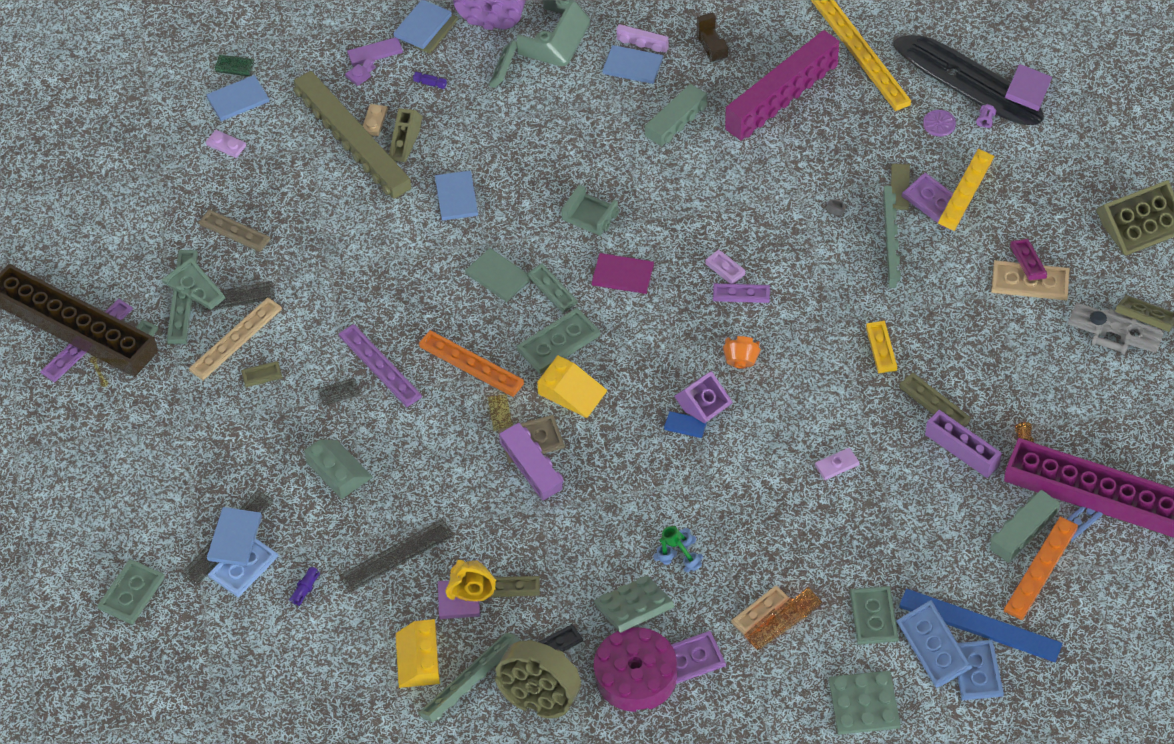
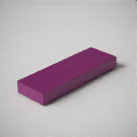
[1010,239,1047,281]

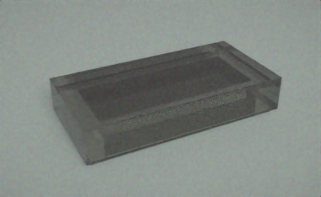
[318,378,360,406]

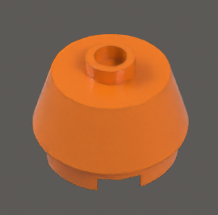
[723,336,761,369]

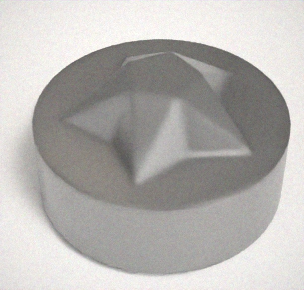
[826,199,846,216]

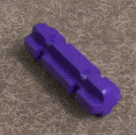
[413,71,447,89]

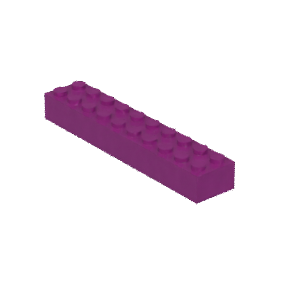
[1004,438,1174,538]

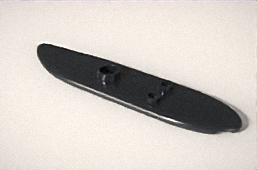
[893,35,1044,125]

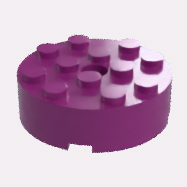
[594,627,678,712]

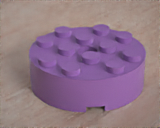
[453,0,526,30]

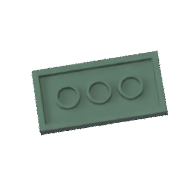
[517,308,600,374]

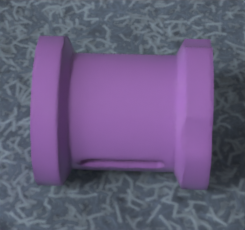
[976,104,996,128]

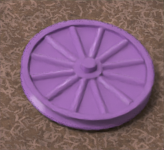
[923,110,956,137]

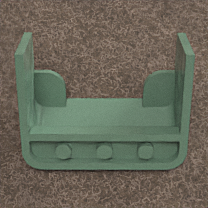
[517,0,590,66]

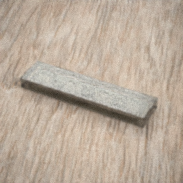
[200,281,275,313]

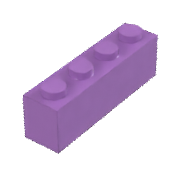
[925,410,1002,478]
[499,423,564,501]

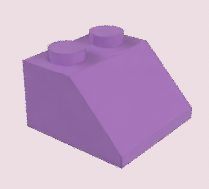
[674,371,733,423]

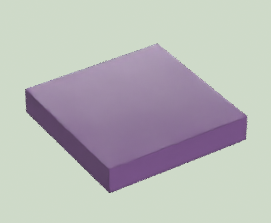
[438,580,480,619]

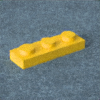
[866,321,897,374]

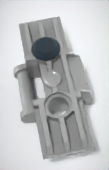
[1068,303,1165,355]

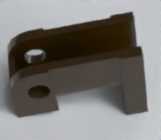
[696,12,728,62]

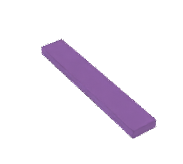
[40,299,133,382]
[339,324,422,407]

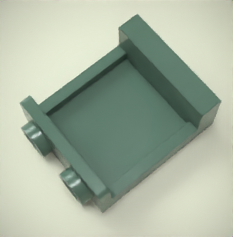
[561,184,619,236]

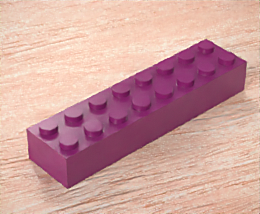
[725,30,839,141]

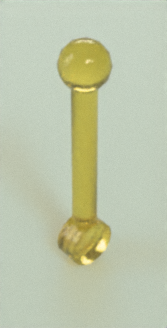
[90,356,108,387]

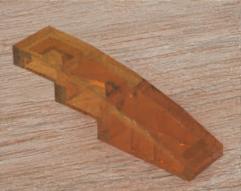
[744,587,822,651]

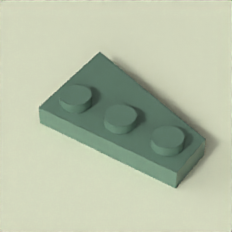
[162,258,226,310]

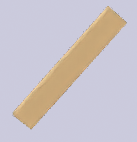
[189,298,282,380]

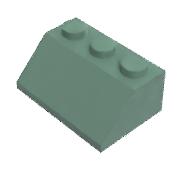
[304,440,373,499]

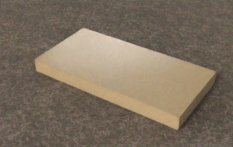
[991,260,1070,301]

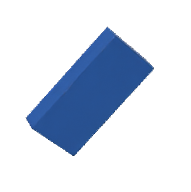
[664,411,707,438]

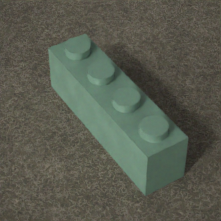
[645,84,707,147]
[990,490,1060,563]

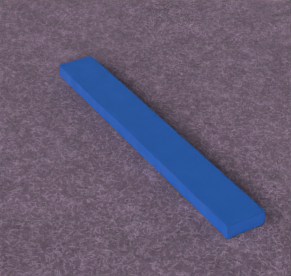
[899,588,1063,663]

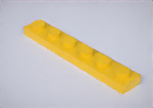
[938,149,994,231]

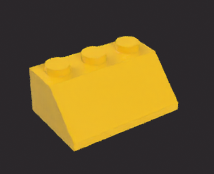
[396,619,440,688]

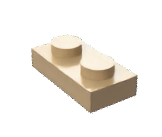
[363,104,388,136]

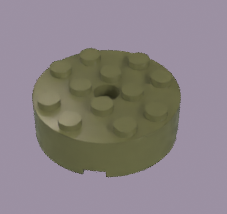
[495,639,581,719]

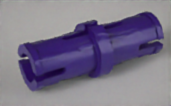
[289,567,320,606]

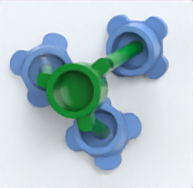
[653,525,703,572]

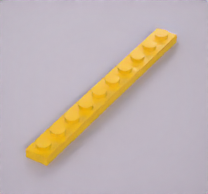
[811,0,911,111]

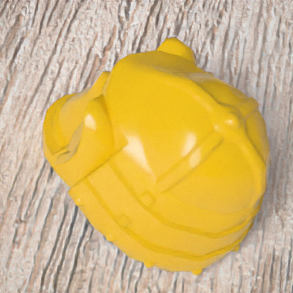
[445,560,496,601]

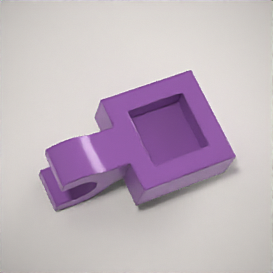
[345,57,376,86]

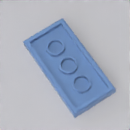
[896,600,972,688]

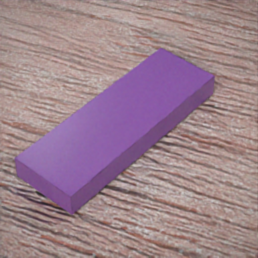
[347,37,403,66]
[713,283,770,303]

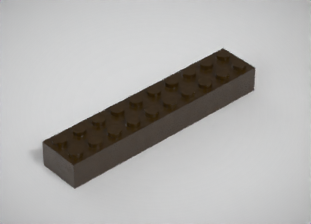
[0,264,159,377]

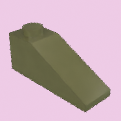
[389,108,423,163]

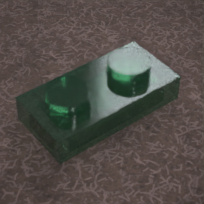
[215,55,254,77]

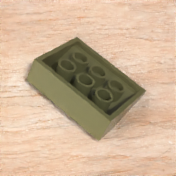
[1096,180,1174,256]

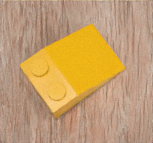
[537,355,607,418]

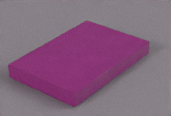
[592,253,654,294]

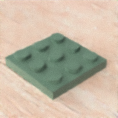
[594,575,674,633]
[828,671,901,735]

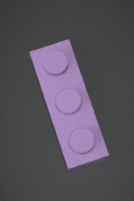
[617,24,669,52]

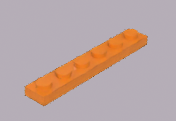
[419,330,524,397]
[1004,517,1078,620]

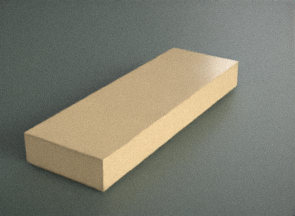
[731,586,790,636]

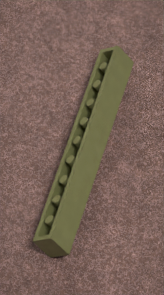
[293,71,412,199]

